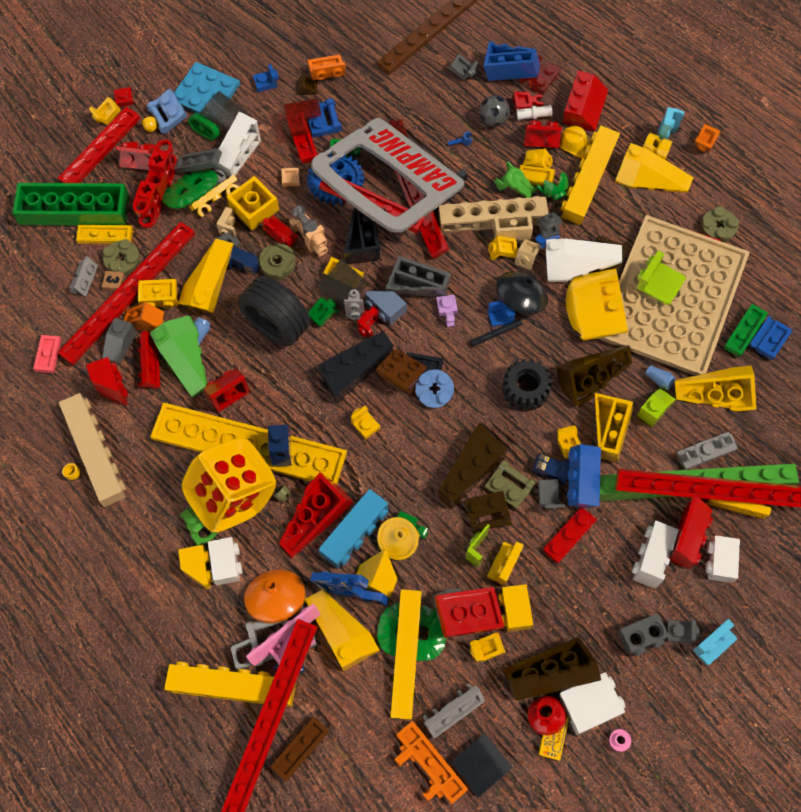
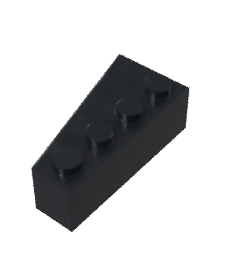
[318,331,393,404]

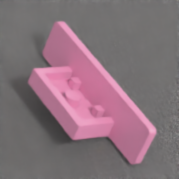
[246,604,321,666]

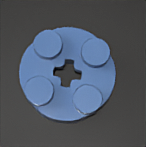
[416,369,454,408]

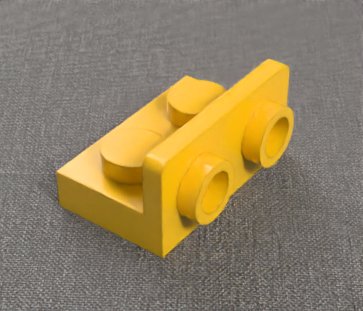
[138,279,179,309]
[487,541,524,586]

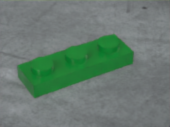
[724,304,768,358]

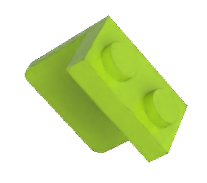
[636,250,686,305]

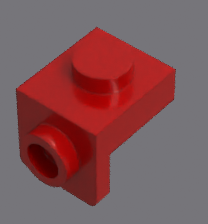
[357,307,379,338]

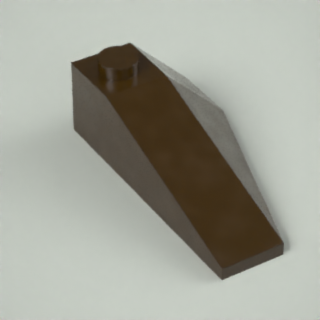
[556,345,632,407]

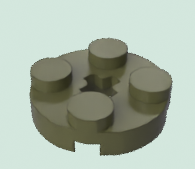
[701,206,739,242]
[103,239,141,275]
[259,243,296,280]

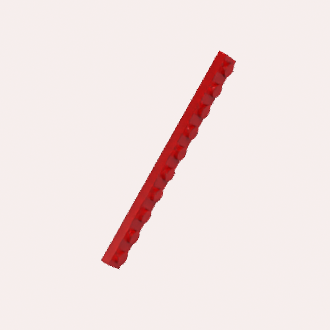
[57,222,196,366]
[615,469,801,508]
[221,619,318,812]

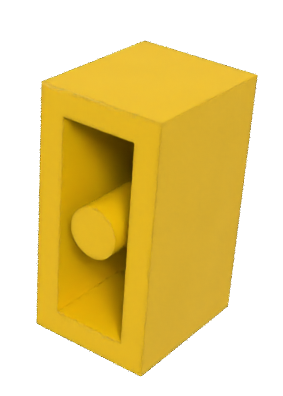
[498,584,533,632]

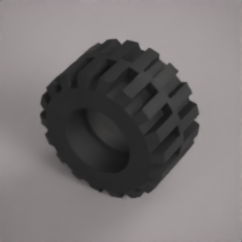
[502,359,552,412]

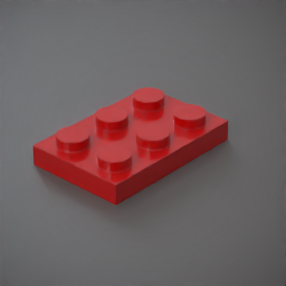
[434,587,504,638]

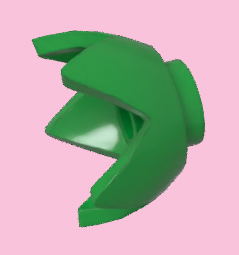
[537,172,569,201]

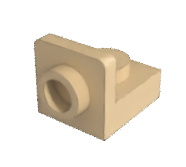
[217,207,236,237]
[514,239,542,270]

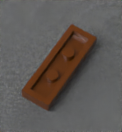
[270,717,330,782]

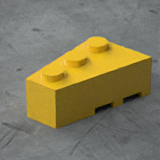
[595,393,633,463]

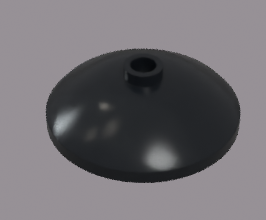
[496,271,549,315]

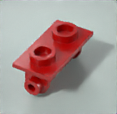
[262,215,299,247]

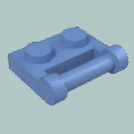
[146,88,188,133]

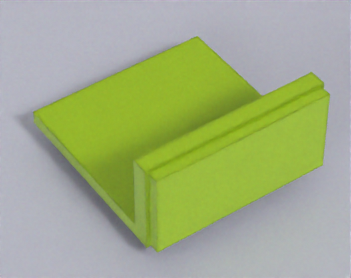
[465,524,490,568]

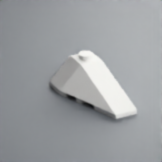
[546,239,622,282]

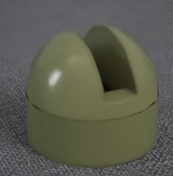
[273,484,290,502]

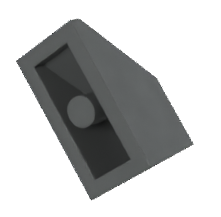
[103,318,137,365]

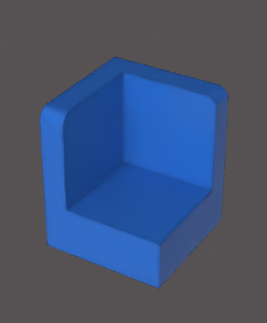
[487,300,515,327]

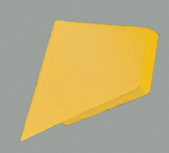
[356,548,397,598]

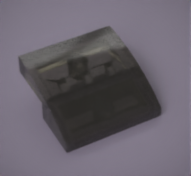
[200,91,247,133]

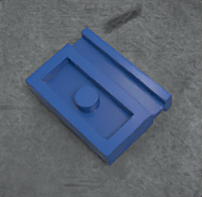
[749,316,793,360]

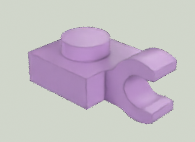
[436,295,458,327]

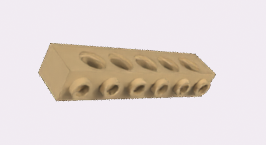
[438,196,548,233]

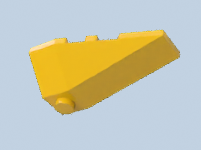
[178,239,234,314]

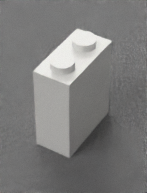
[558,672,626,736]

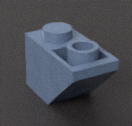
[365,291,407,325]

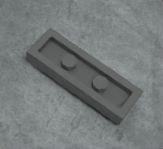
[174,148,222,174]

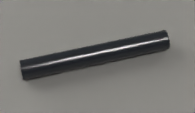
[470,318,523,347]

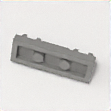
[676,432,738,470]
[423,684,485,739]

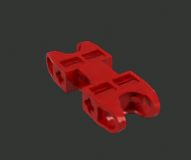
[133,140,177,228]

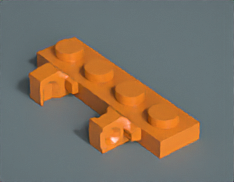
[394,721,468,805]

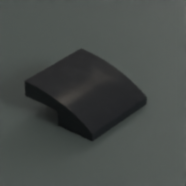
[450,733,513,798]

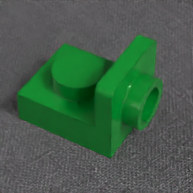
[308,297,340,327]

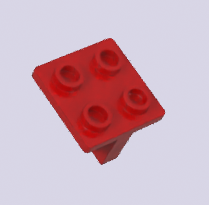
[524,120,562,148]
[116,141,155,170]

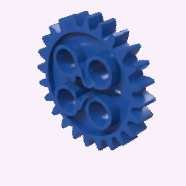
[307,153,364,206]

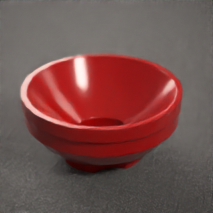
[528,696,567,736]

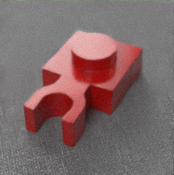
[512,92,544,110]

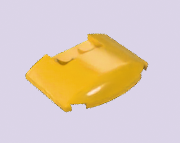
[566,268,628,341]

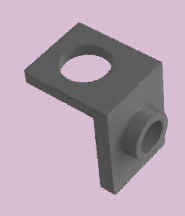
[538,479,565,508]

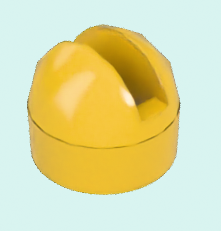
[142,117,157,132]
[62,463,80,480]

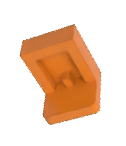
[694,124,720,152]

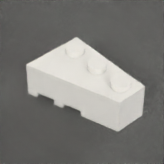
[632,521,679,589]

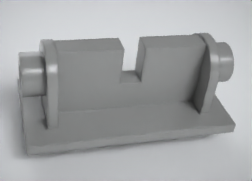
[69,256,98,297]
[344,289,364,320]

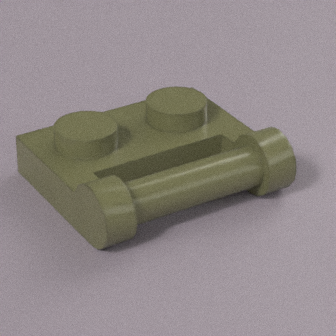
[484,460,537,511]

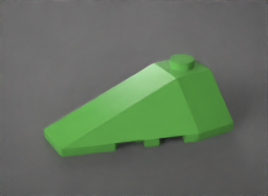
[150,315,207,398]

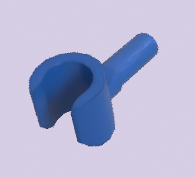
[448,131,473,146]
[534,235,560,249]

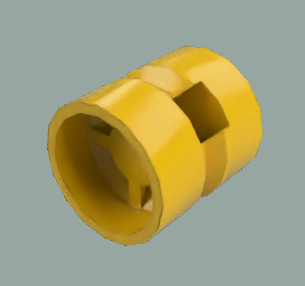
[643,133,673,160]

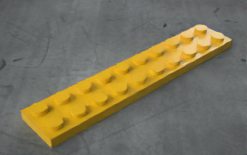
[150,402,347,484]

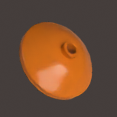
[244,569,306,623]

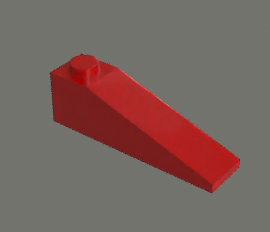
[279,472,354,558]

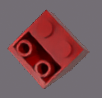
[86,357,129,406]

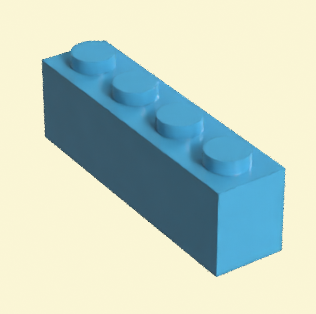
[318,489,389,569]

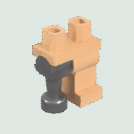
[289,205,328,257]

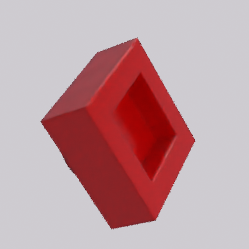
[114,87,134,107]

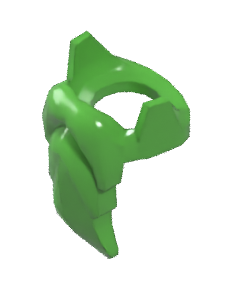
[494,162,537,198]
[179,506,218,546]

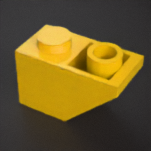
[178,545,213,589]

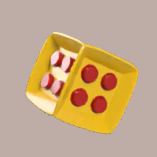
[182,438,276,533]

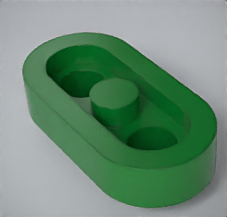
[188,113,220,141]

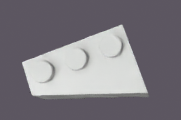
[214,112,261,178]

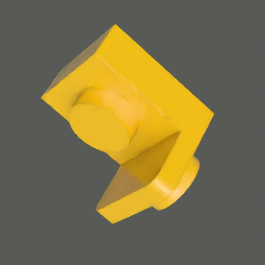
[488,236,518,260]
[350,406,381,440]

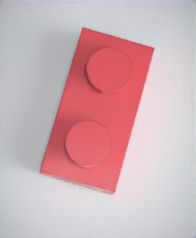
[33,335,62,374]

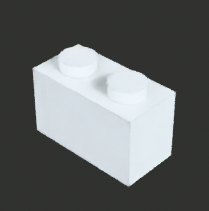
[706,536,740,583]
[208,537,243,585]

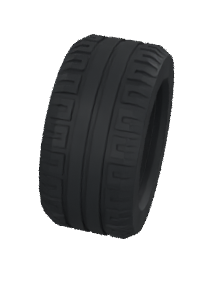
[238,276,310,347]

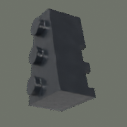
[344,207,380,264]

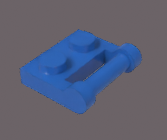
[304,98,342,138]

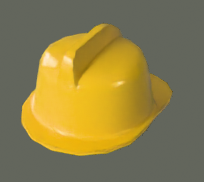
[559,126,593,159]

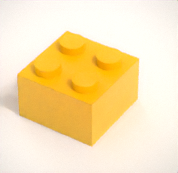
[227,176,279,230]

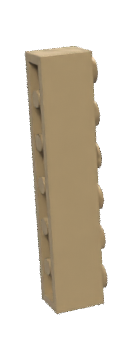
[59,393,127,507]

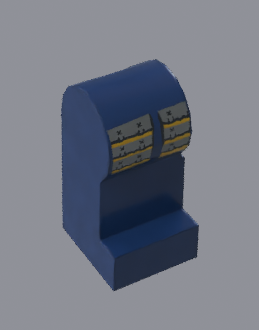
[227,246,259,275]
[532,454,569,485]

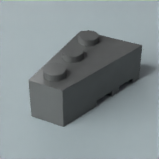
[386,256,451,297]

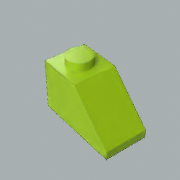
[637,388,676,427]

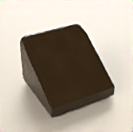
[296,74,317,95]

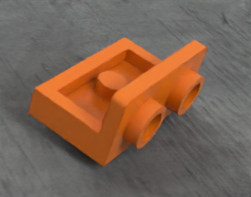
[307,55,346,80]

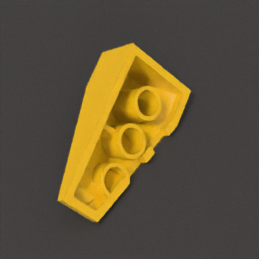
[615,143,694,193]
[675,366,756,411]
[305,590,380,672]

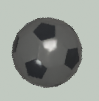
[479,95,510,127]

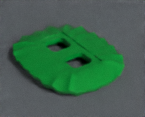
[162,168,218,210]
[377,603,447,661]

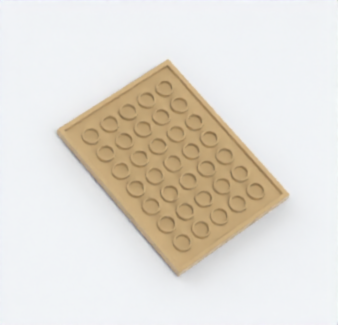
[597,215,750,376]

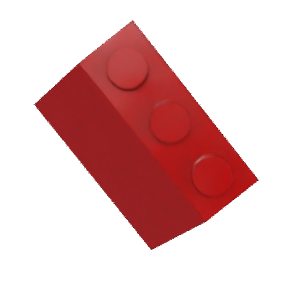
[562,70,608,132]
[669,495,713,569]

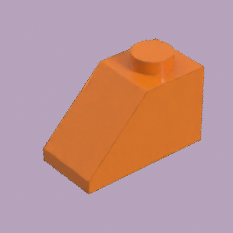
[123,302,164,332]

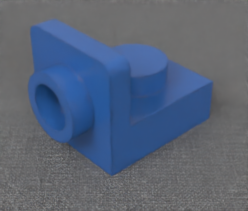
[253,64,279,93]

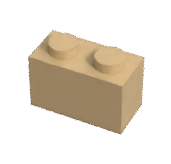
[493,213,533,241]

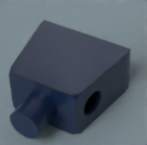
[268,424,292,467]

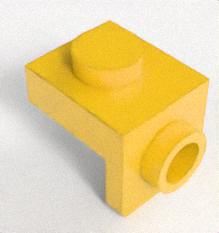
[89,97,121,125]
[523,149,553,169]
[557,425,581,459]
[470,633,506,662]

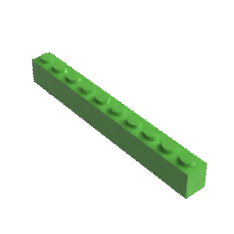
[600,464,799,501]

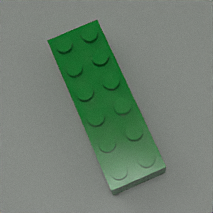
[12,183,129,225]

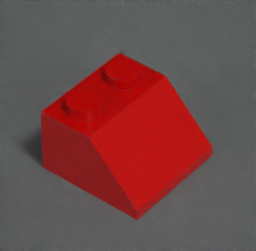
[203,368,250,413]

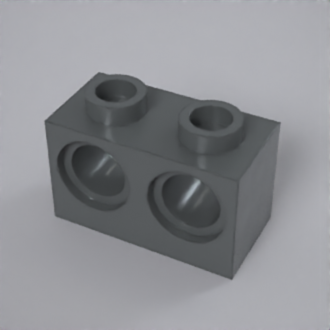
[617,613,669,657]

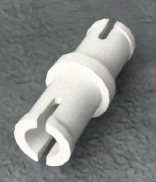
[517,105,552,121]

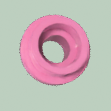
[609,729,631,752]

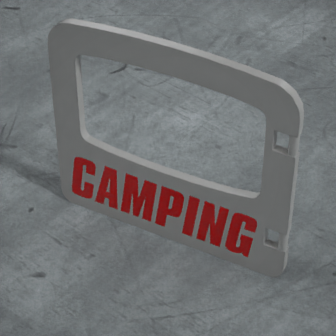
[311,118,464,233]

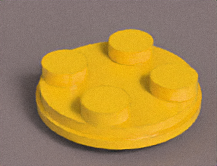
[377,517,420,560]

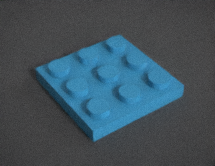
[174,62,240,122]

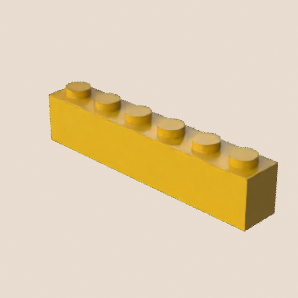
[560,126,620,226]
[164,661,296,708]

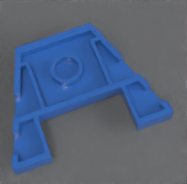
[310,571,389,606]

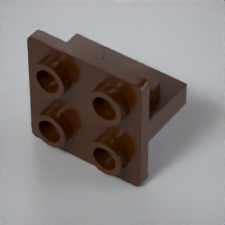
[376,349,427,394]

